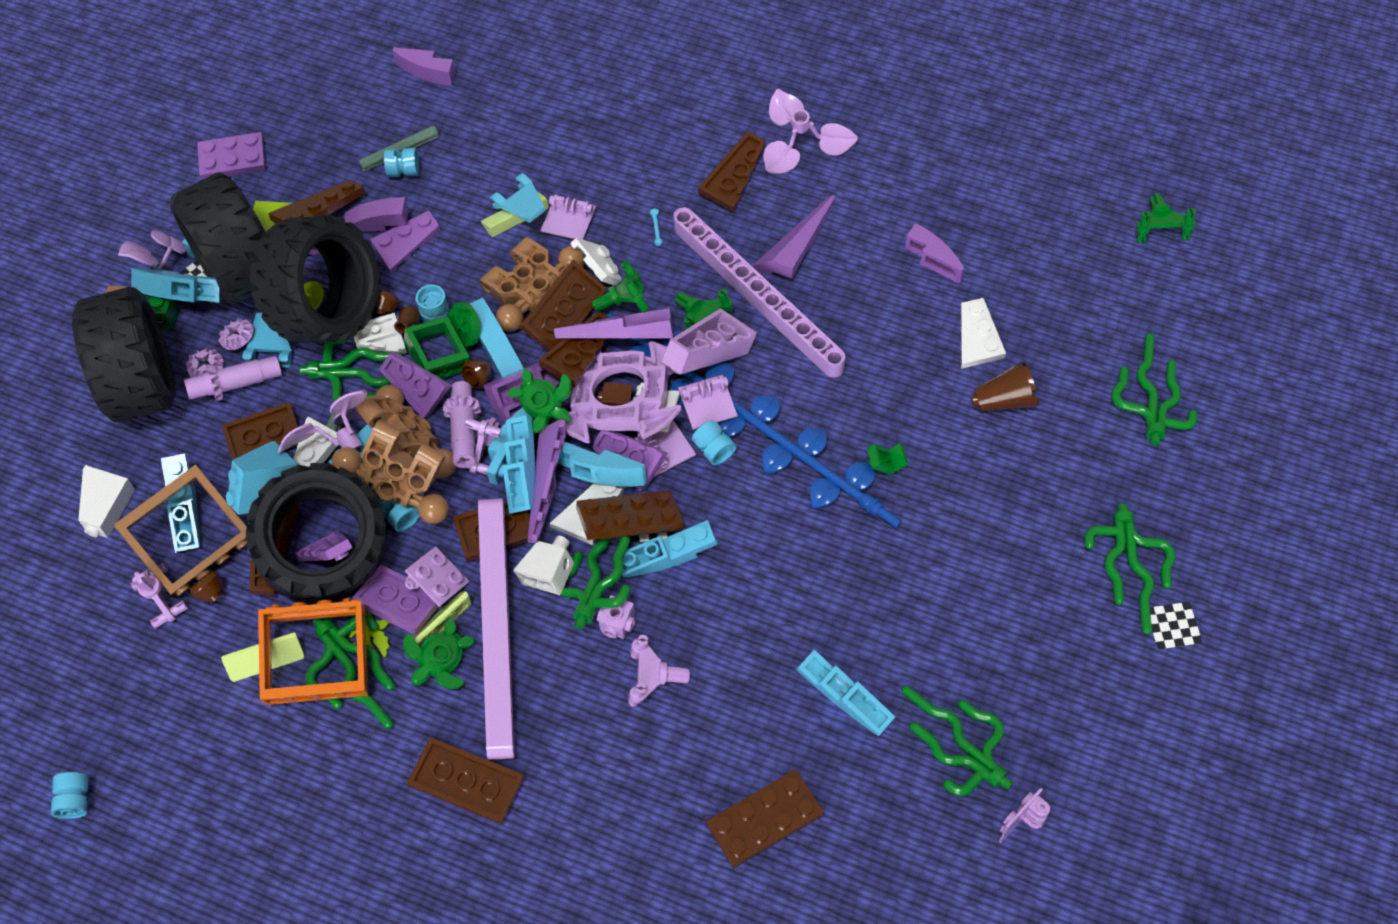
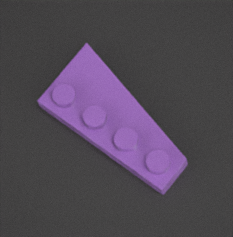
[294,529,352,561]

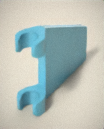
[490,173,546,223]
[242,313,292,368]

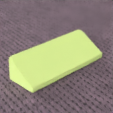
[481,192,549,237]
[413,591,471,647]
[221,632,305,682]

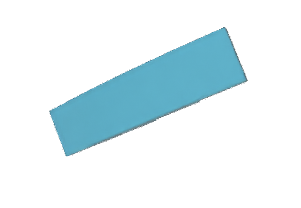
[470,297,524,378]
[502,415,535,514]
[796,650,895,736]

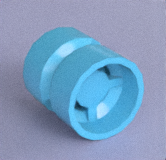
[384,148,419,178]
[416,284,449,323]
[692,420,736,466]
[378,487,420,532]
[51,772,89,819]

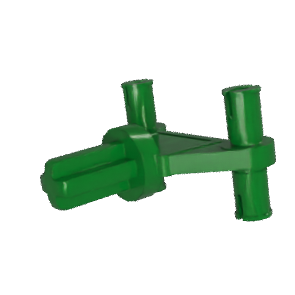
[1136,193,1196,243]
[592,260,649,313]
[675,289,733,330]

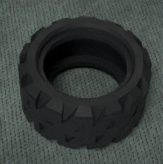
[170,172,268,305]
[250,215,380,343]
[72,287,176,423]
[246,463,386,605]

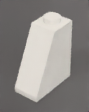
[79,465,135,538]

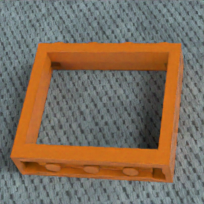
[258,598,368,705]

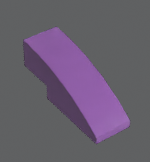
[393,47,456,86]
[344,197,409,232]
[905,223,964,284]

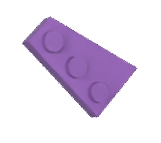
[370,211,440,275]

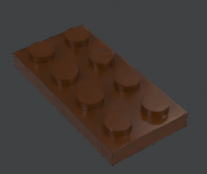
[519,259,607,351]
[576,490,683,540]
[406,737,525,825]
[706,769,824,869]

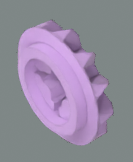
[218,318,254,350]
[186,347,224,377]

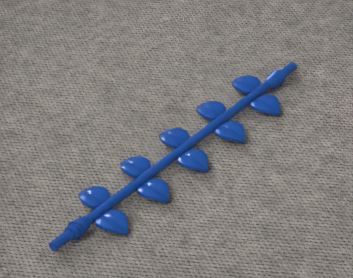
[607,312,902,528]

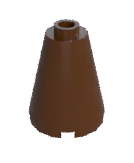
[971,361,1039,411]

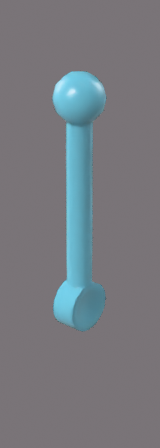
[650,209,663,247]

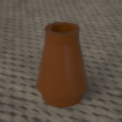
[394,306,421,334]

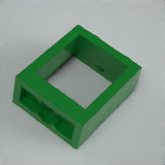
[404,316,470,379]

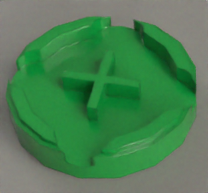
[448,302,480,348]

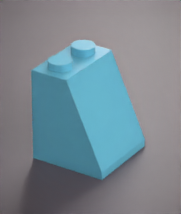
[226,441,297,515]

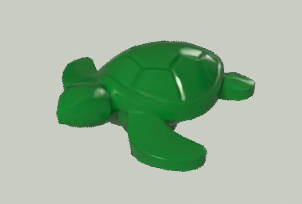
[507,369,572,434]
[403,619,474,689]

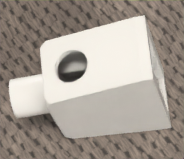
[513,536,573,595]

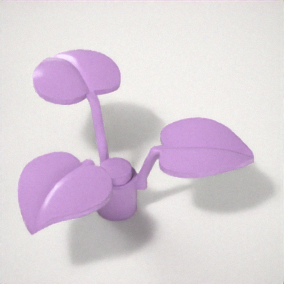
[763,89,858,174]
[118,230,212,304]
[278,389,367,455]

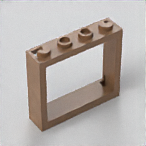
[114,464,247,596]

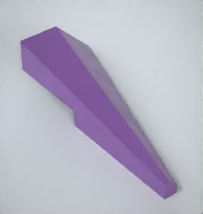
[752,195,836,279]
[554,306,674,338]
[483,362,561,424]
[527,420,567,544]

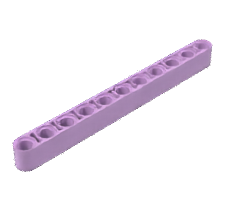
[673,207,845,378]
[478,498,515,761]

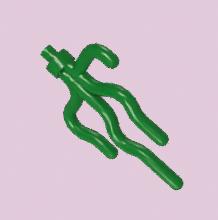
[1111,333,1198,446]
[300,340,403,402]
[1084,504,1176,635]
[560,536,631,630]
[305,615,395,729]
[901,686,1014,796]

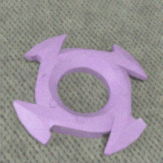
[566,341,681,444]

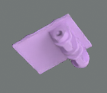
[541,194,596,239]
[678,375,738,430]
[634,420,696,476]
[405,546,470,607]
[999,788,1050,844]

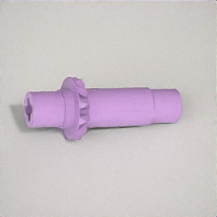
[184,356,282,401]
[443,381,481,468]

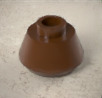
[373,289,400,316]
[462,359,492,389]
[190,571,223,603]

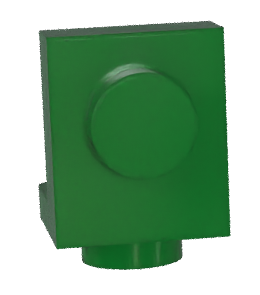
[867,444,908,476]

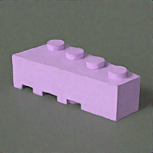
[662,308,757,374]

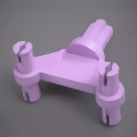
[464,417,502,475]
[130,563,188,629]
[628,635,690,707]

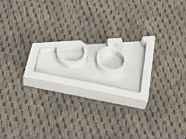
[961,298,1006,369]
[550,483,626,546]

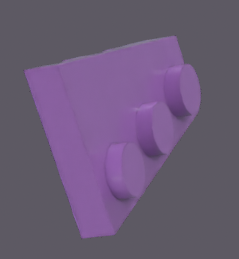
[379,352,451,419]
[591,430,668,491]

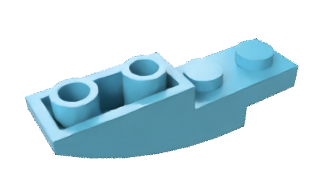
[131,267,221,302]
[486,408,536,485]
[558,442,647,486]
[161,454,200,552]
[622,520,718,578]

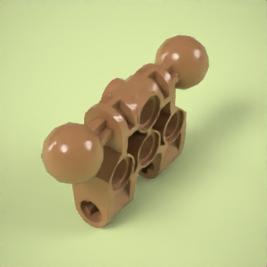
[478,237,585,332]
[356,384,457,479]
[331,420,449,525]

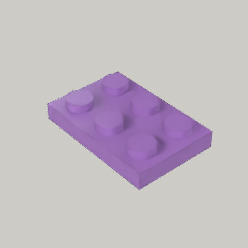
[198,132,266,180]
[352,564,439,635]

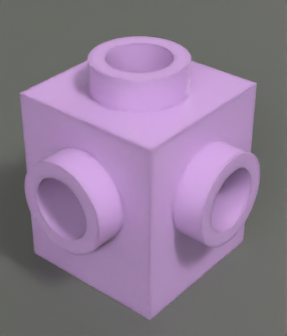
[597,595,635,639]

